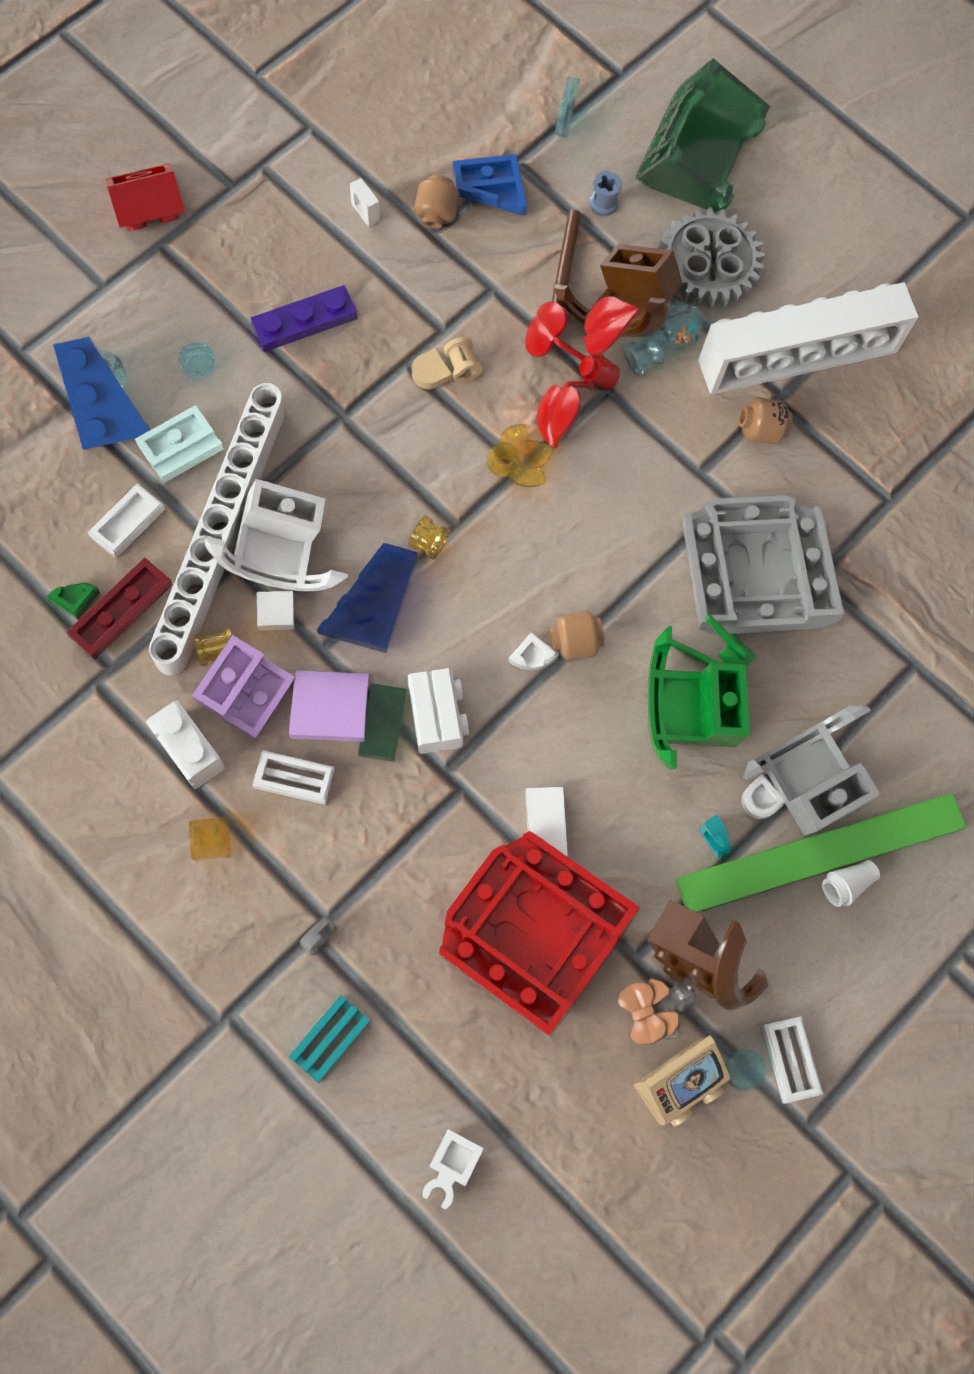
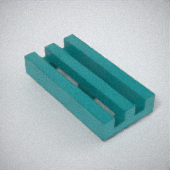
[288,995,370,1083]

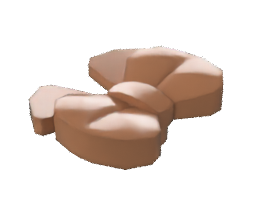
[618,978,680,1045]

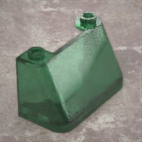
[636,58,770,213]

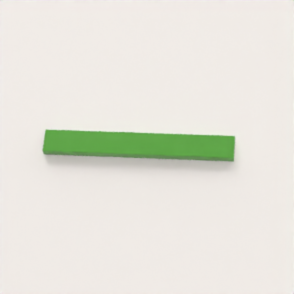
[676,793,967,913]

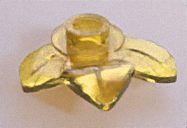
[487,424,554,487]

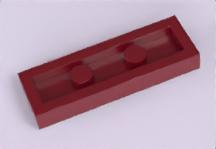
[66,557,173,660]

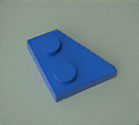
[452,154,527,215]

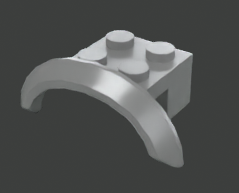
[743,705,881,836]

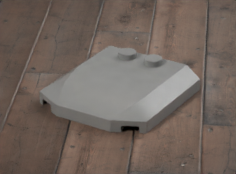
[682,495,844,635]

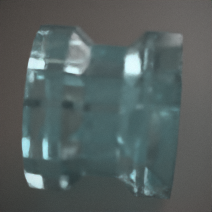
[624,334,665,376]

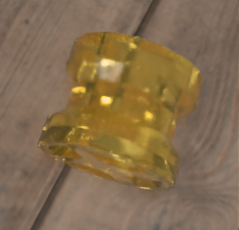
[408,515,451,560]

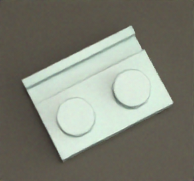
[135,405,224,484]

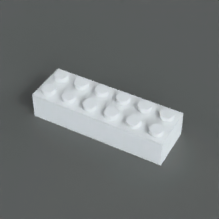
[698,282,918,395]

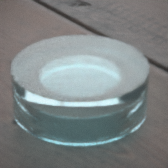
[179,342,215,378]
[725,1049,766,1090]

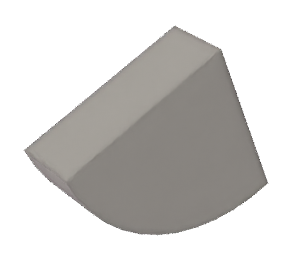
[299,917,337,955]

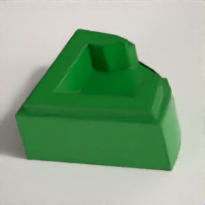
[46,583,100,620]

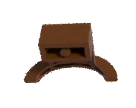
[553,244,683,338]
[647,900,769,1010]

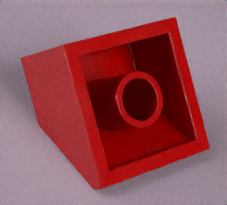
[105,163,185,231]

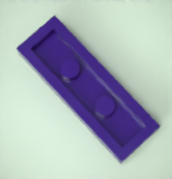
[250,285,358,352]

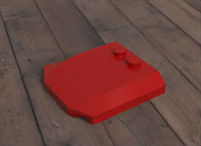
[439,831,640,1037]

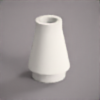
[822,860,880,907]

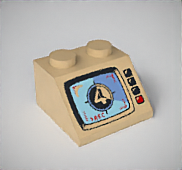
[633,1035,731,1127]

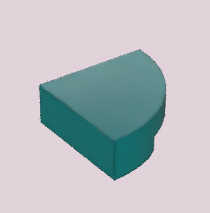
[699,815,732,860]

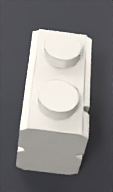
[408,668,469,754]
[146,700,225,790]

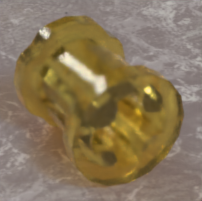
[194,626,233,666]

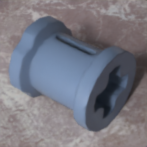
[589,171,622,216]

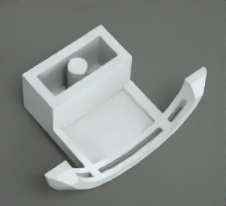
[205,479,348,591]

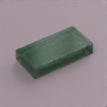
[358,683,407,762]

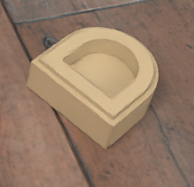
[412,348,452,389]

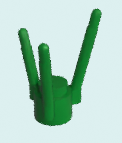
[671,614,756,667]

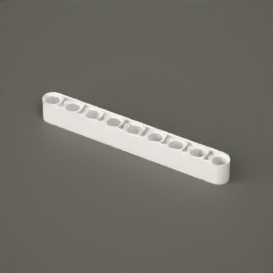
[149,383,285,676]

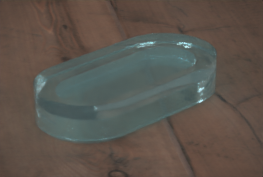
[555,76,581,138]

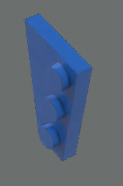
[53,336,150,450]

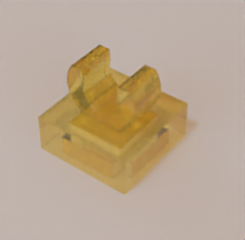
[189,817,231,861]

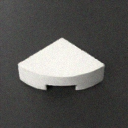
[508,632,559,670]

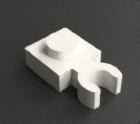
[422,1129,484,1210]

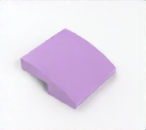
[192,635,295,741]
[289,670,369,742]

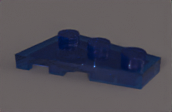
[317,543,418,653]

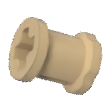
[443,337,483,383]

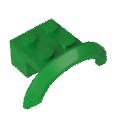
[648,626,750,770]

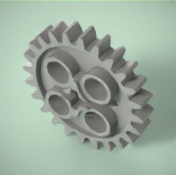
[658,207,765,308]

